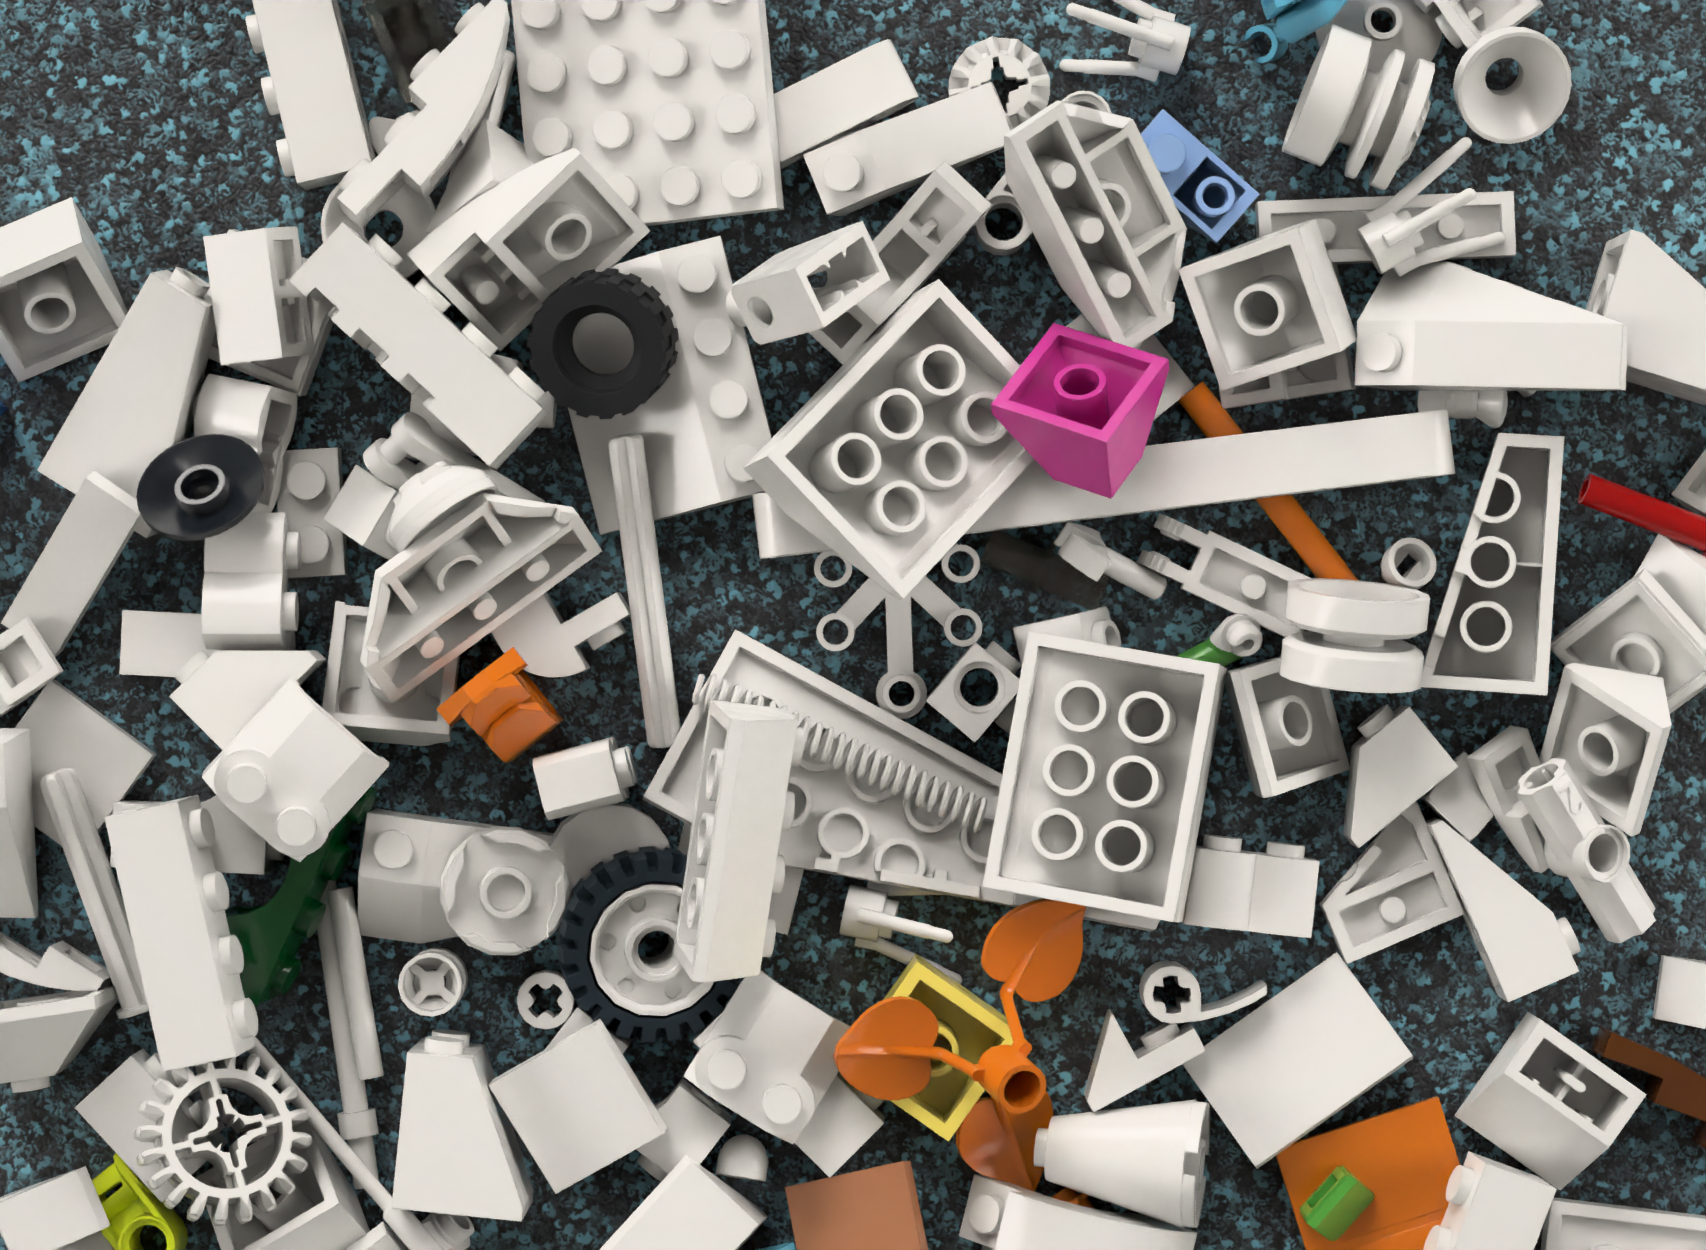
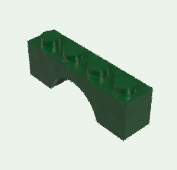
[225,787,377,1006]

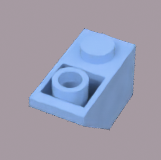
[1141,109,1260,244]

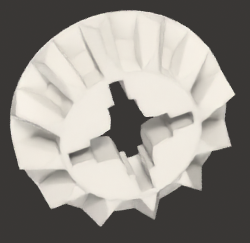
[948,36,1050,129]

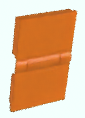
[1276,1096,1460,1250]

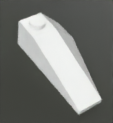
[1355,261,1628,391]

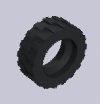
[527,268,679,419]

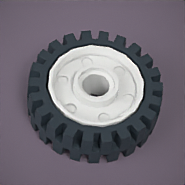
[557,846,741,1043]

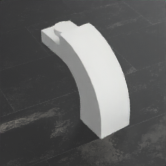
[959,1174,1198,1250]

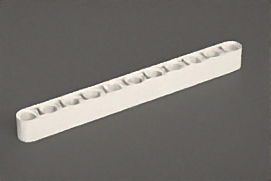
[752,410,1455,559]

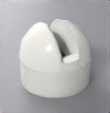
[1380,537,1437,590]
[715,1134,769,1182]

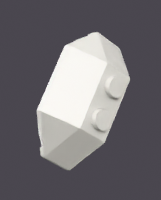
[1004,100,1187,348]
[360,493,602,703]

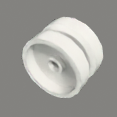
[1280,578,1430,693]

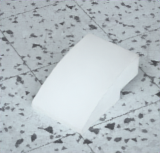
[407,148,650,351]

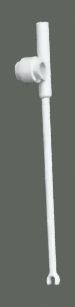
[247,1036,474,1250]

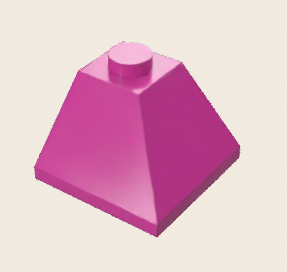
[991,323,1169,499]

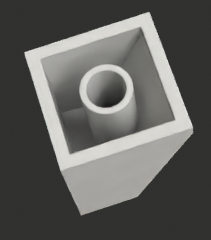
[1585,229,1706,406]
[391,1029,534,1222]

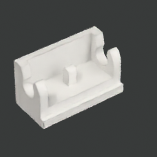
[203,226,314,365]

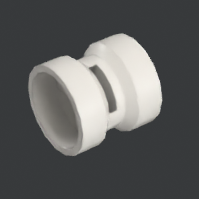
[398,947,468,1017]

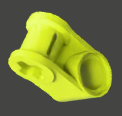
[92,1153,188,1250]

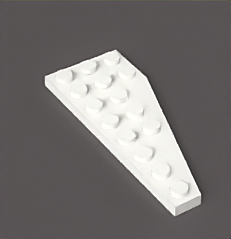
[642,629,1160,931]

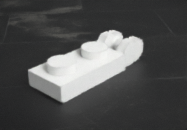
[1137,514,1312,638]

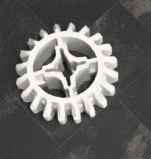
[134,1054,312,1226]

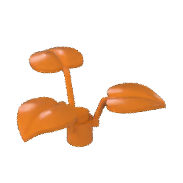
[833,898,1086,1191]

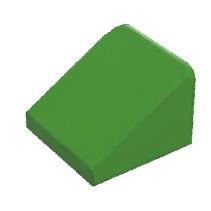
[1300,1165,1375,1241]

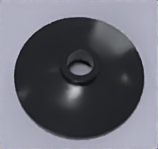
[136,434,265,541]

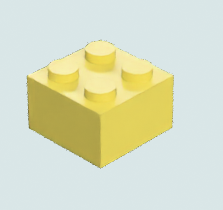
[883,953,1013,1142]

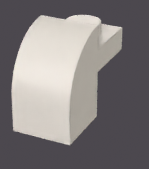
[491,592,631,678]

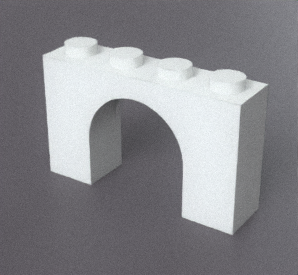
[110,610,296,875]

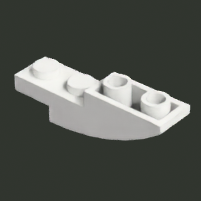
[337,0,510,229]

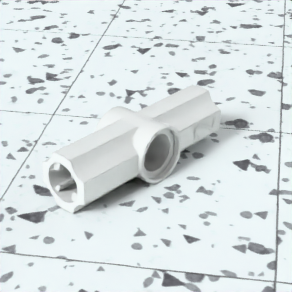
[1517,758,1656,943]

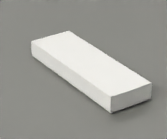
[1,471,142,657]

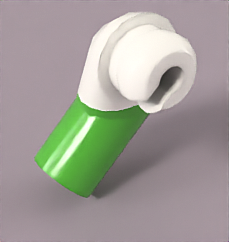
[1177,614,1263,667]

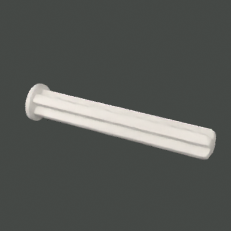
[39,768,149,1019]

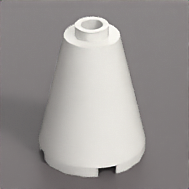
[1034,1099,1210,1228]

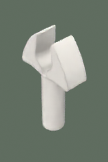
[1054,522,1167,600]

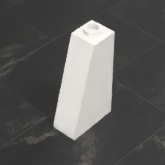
[37,267,216,538]

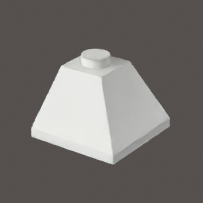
[0,984,118,1093]
[196,1121,370,1250]

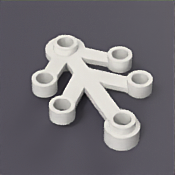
[814,543,982,719]

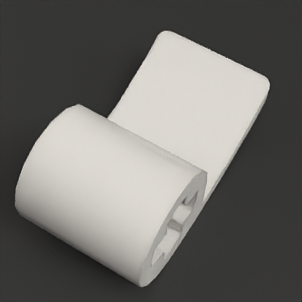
[1139,960,1267,1024]

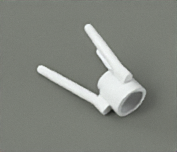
[1059,0,1191,82]
[1357,137,1506,277]
[840,881,962,984]

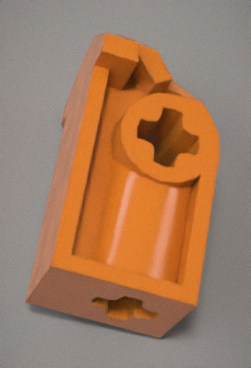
[436,647,564,763]

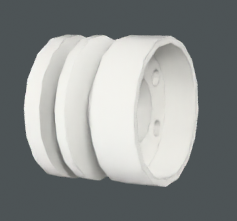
[1282,24,1435,191]

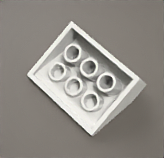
[568,236,772,535]
[743,279,1034,600]
[982,631,1227,922]

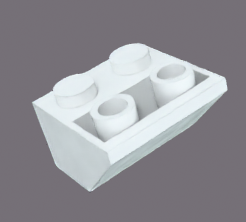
[1454,1012,1647,1190]

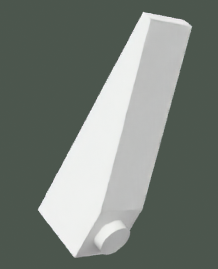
[358,809,554,944]

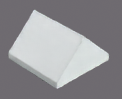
[1225,656,1350,798]
[1539,663,1671,837]
[599,1155,768,1250]

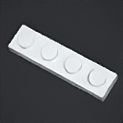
[1255,191,1516,264]

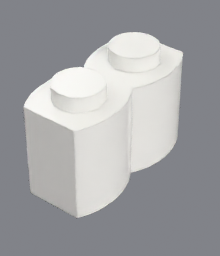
[192,374,297,513]
[201,512,301,650]
[533,737,638,820]
[1182,834,1320,938]

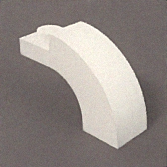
[808,161,992,364]

